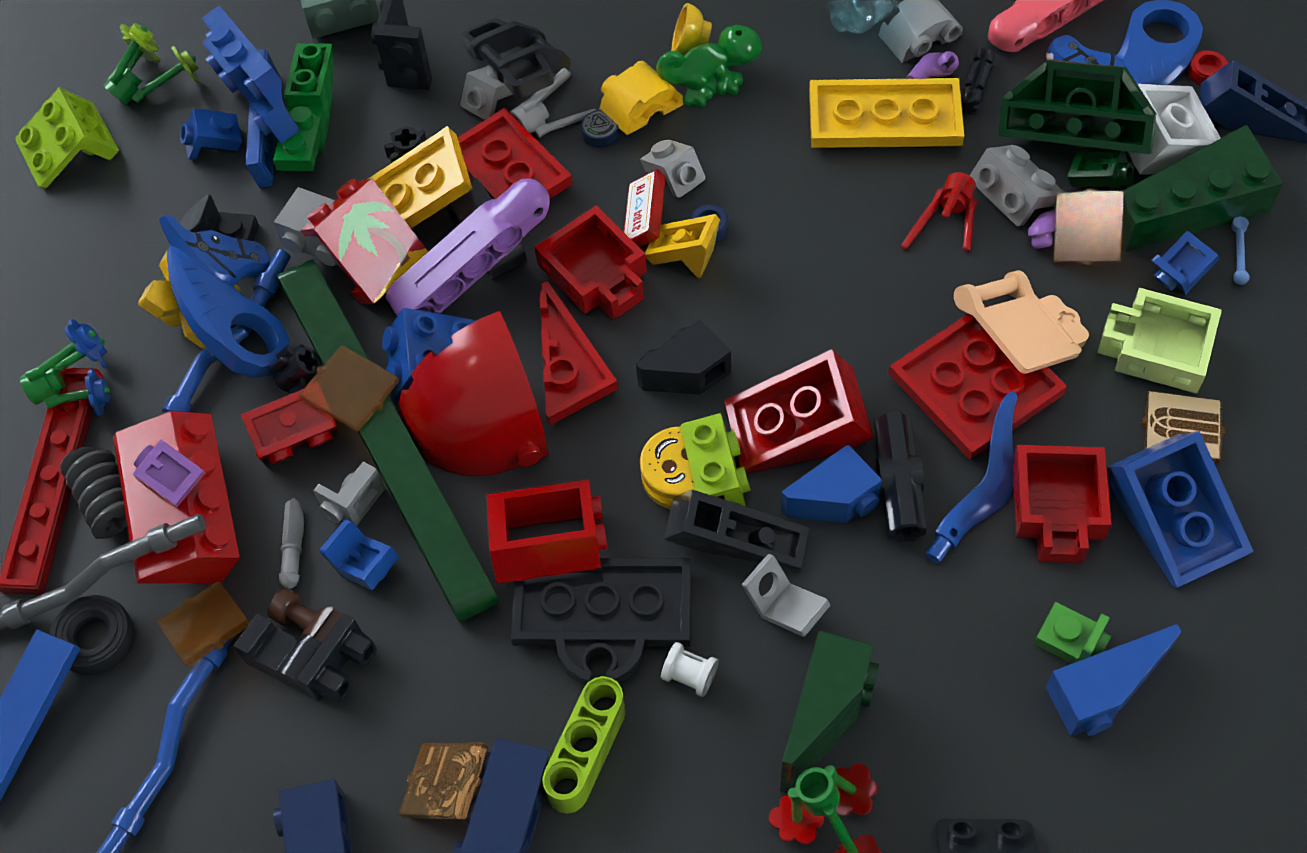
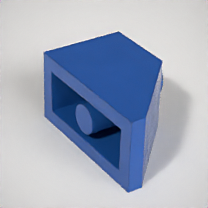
[781,445,882,523]

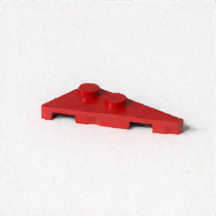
[540,281,618,425]

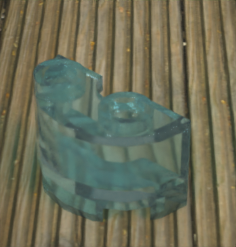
[826,0,899,34]

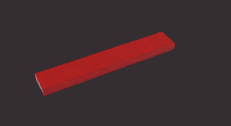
[0,367,103,595]

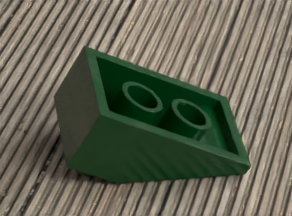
[780,631,879,793]

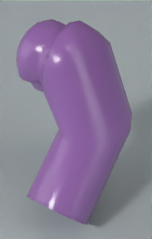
[905,51,959,79]
[1028,207,1077,249]

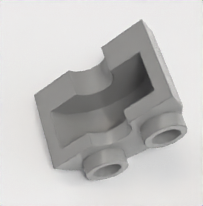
[878,0,963,63]

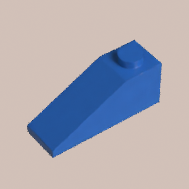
[1045,624,1182,736]

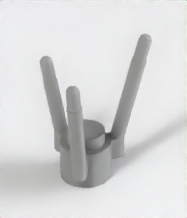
[510,68,596,138]

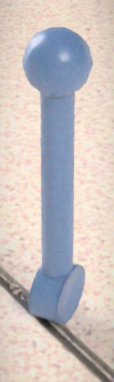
[1231,216,1250,285]

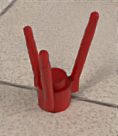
[901,172,978,251]

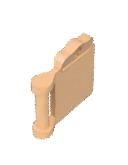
[954,270,1089,374]

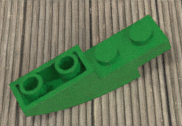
[273,43,334,171]

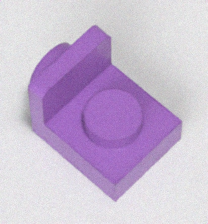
[132,439,205,507]

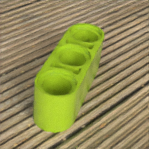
[542,676,626,814]

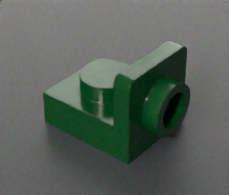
[1067,148,1134,200]

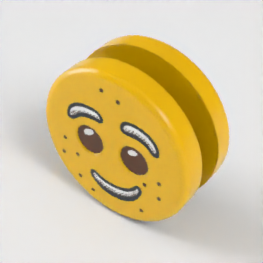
[640,427,695,509]

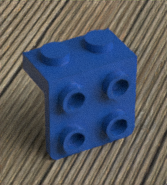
[382,308,475,402]

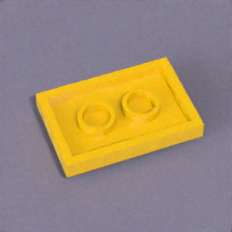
[368,126,472,228]

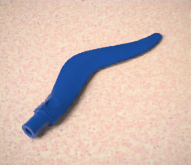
[925,391,1018,564]

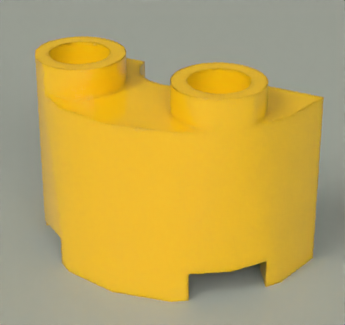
[599,61,683,135]

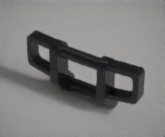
[461,18,571,99]

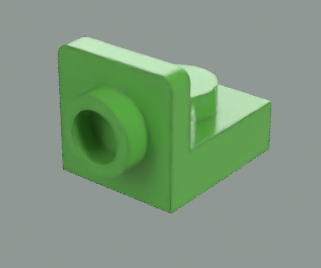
[1034,602,1112,664]

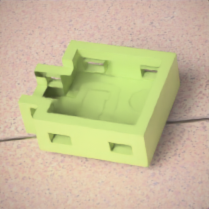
[1097,288,1222,394]

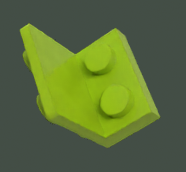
[15,87,119,188]

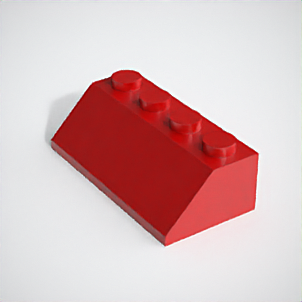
[113,411,240,584]

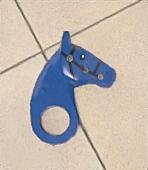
[1046,0,1203,85]
[159,215,290,378]

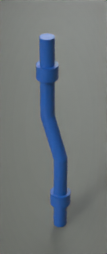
[162,249,291,414]
[97,613,243,853]

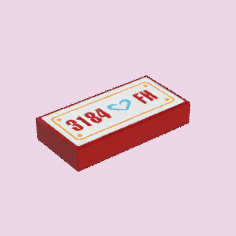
[623,169,666,248]

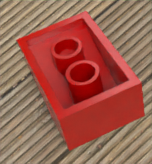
[724,349,874,474]

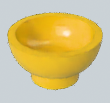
[671,3,712,55]

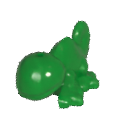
[656,25,762,108]

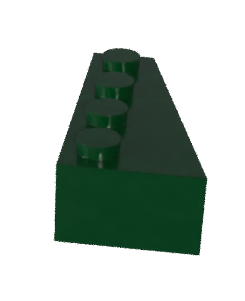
[1109,125,1283,252]

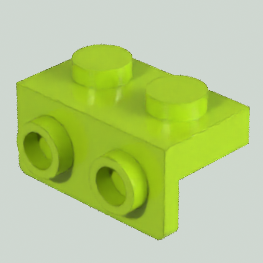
[680,413,751,507]

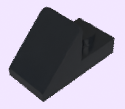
[181,194,259,241]

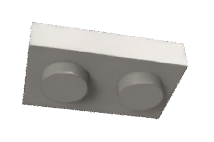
[969,145,1065,226]

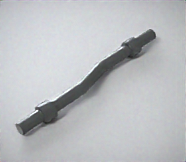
[0,514,207,630]

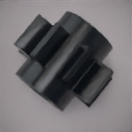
[384,126,427,163]
[270,344,325,394]

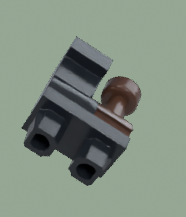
[233,588,377,702]

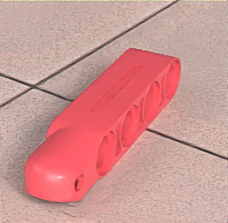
[988,0,1104,52]

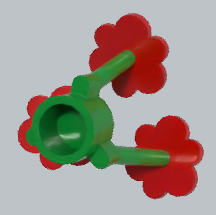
[769,763,882,853]

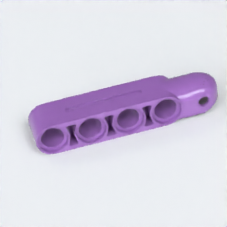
[385,178,550,316]

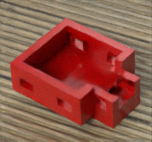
[534,205,647,321]
[1013,445,1111,563]

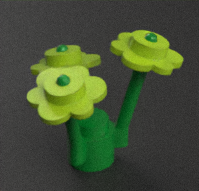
[103,23,200,105]

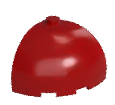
[399,311,549,476]

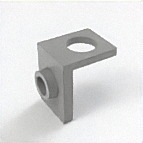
[742,554,830,637]

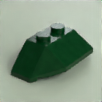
[998,60,1157,154]

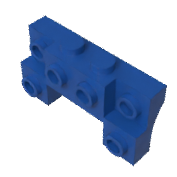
[202,5,300,144]

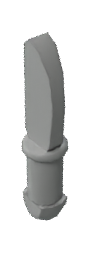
[279,498,304,589]

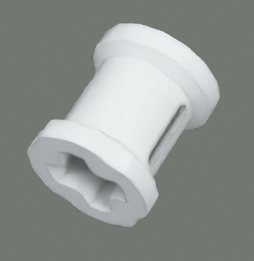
[661,642,719,697]

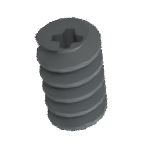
[60,447,127,539]

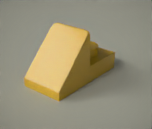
[645,214,720,278]

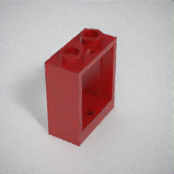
[487,479,608,584]

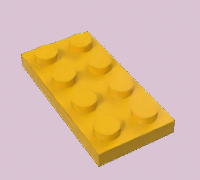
[809,78,964,148]

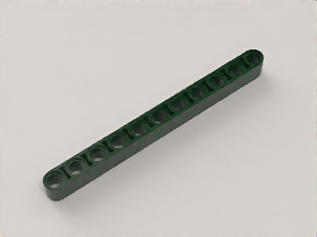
[276,259,499,623]

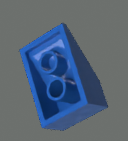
[1107,431,1254,588]

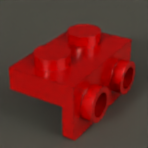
[241,383,338,465]

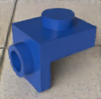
[180,108,242,160]
[1151,231,1219,295]
[320,520,400,590]

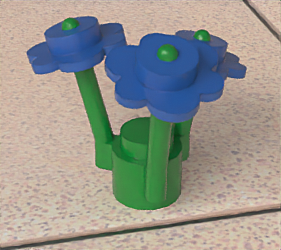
[20,319,110,416]

